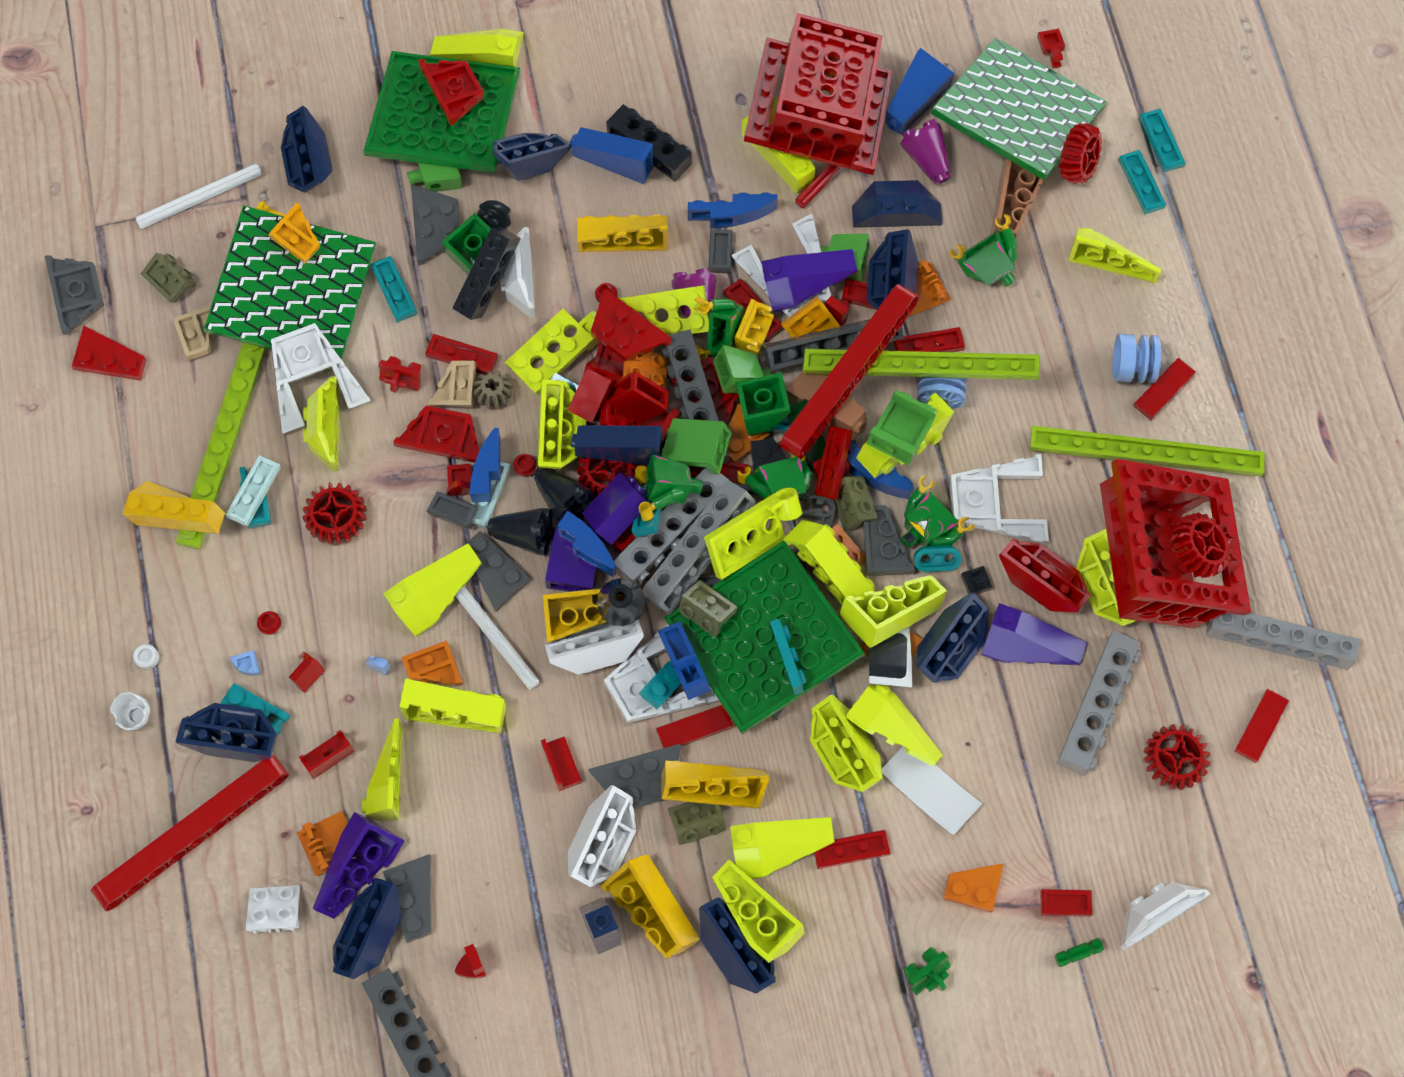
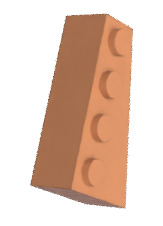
[990,158,1043,238]

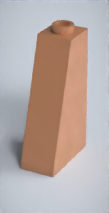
[786,371,867,441]

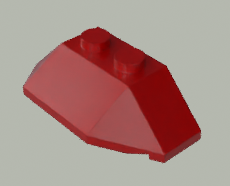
[999,539,1091,613]

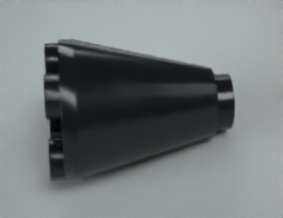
[534,468,594,524]
[487,508,556,556]
[597,578,645,627]

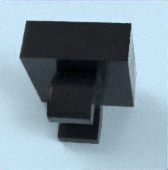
[961,566,992,595]

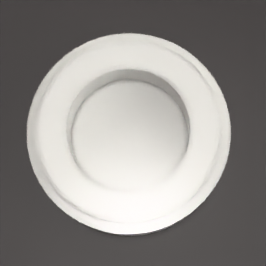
[133,644,159,670]

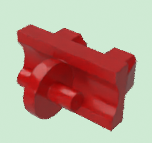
[379,356,421,393]

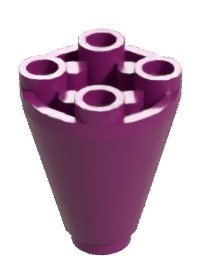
[900,119,951,185]
[671,268,716,334]

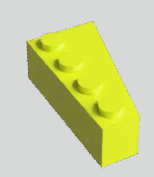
[741,96,815,194]
[783,520,876,605]

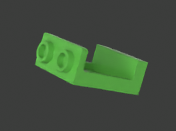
[867,390,937,465]
[660,418,732,474]

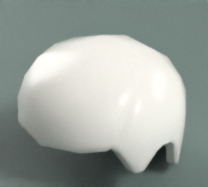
[110,692,150,731]

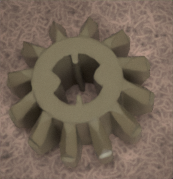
[473,370,513,409]

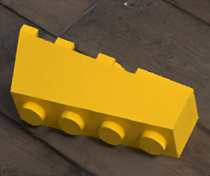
[577,214,668,252]
[122,481,225,534]
[542,585,639,643]
[661,761,769,809]
[600,854,700,959]

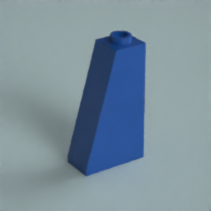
[885,48,954,135]
[570,127,653,184]

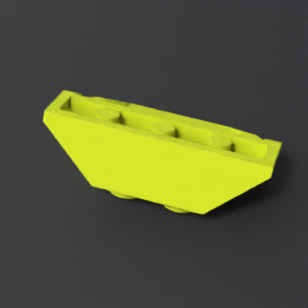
[303,376,339,471]
[537,379,586,469]
[1076,529,1136,626]
[810,695,883,792]

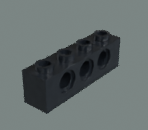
[606,104,692,182]
[452,227,521,320]

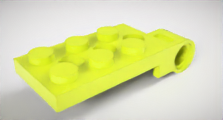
[618,285,709,335]
[505,308,599,395]
[704,488,802,580]

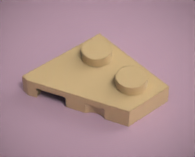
[173,305,213,361]
[428,361,476,408]

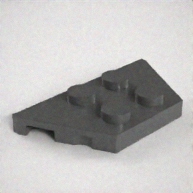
[411,185,460,265]
[45,255,104,335]
[589,744,681,808]

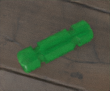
[1055,938,1104,967]

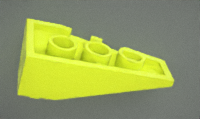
[430,29,524,67]
[1068,227,1161,283]
[383,543,482,637]
[845,684,943,767]
[362,718,402,821]
[730,817,835,879]
[712,860,805,963]

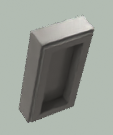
[708,229,733,274]
[426,491,479,529]

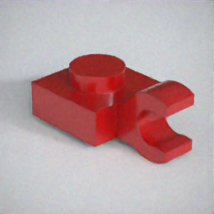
[1037,28,1065,69]

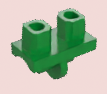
[904,947,951,996]

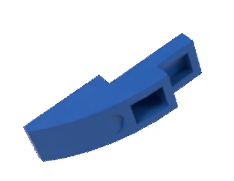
[688,192,777,229]
[847,439,914,499]

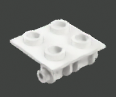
[246,885,300,934]

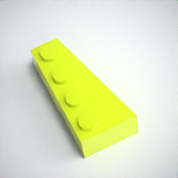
[856,392,954,478]
[839,575,947,648]
[399,678,506,733]

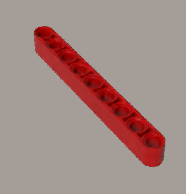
[780,284,919,459]
[91,755,289,912]

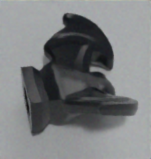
[477,200,511,229]

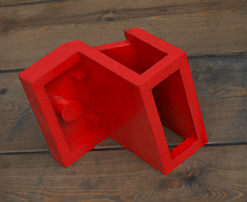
[583,342,624,396]
[599,371,669,426]

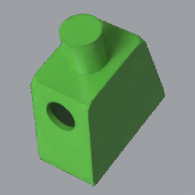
[407,163,463,192]
[820,233,871,282]
[713,345,771,393]

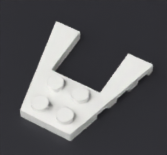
[732,214,831,318]
[271,323,371,435]
[949,454,1049,545]
[604,625,719,723]

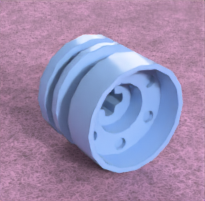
[1112,334,1162,383]
[917,377,967,409]

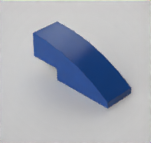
[470,428,501,502]
[557,511,616,577]
[658,621,711,700]

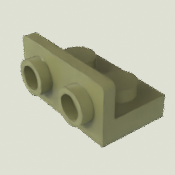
[140,253,197,303]
[833,476,877,532]
[679,580,737,637]
[668,802,726,845]

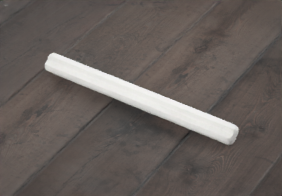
[136,164,262,229]
[455,586,539,690]

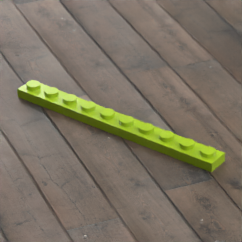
[176,342,267,550]
[803,349,1040,380]
[1029,426,1265,477]

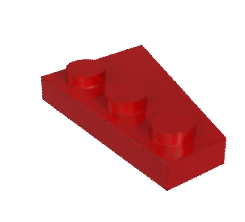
[72,325,146,381]

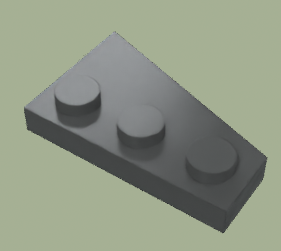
[862,505,915,576]
[465,531,530,613]
[383,854,431,943]

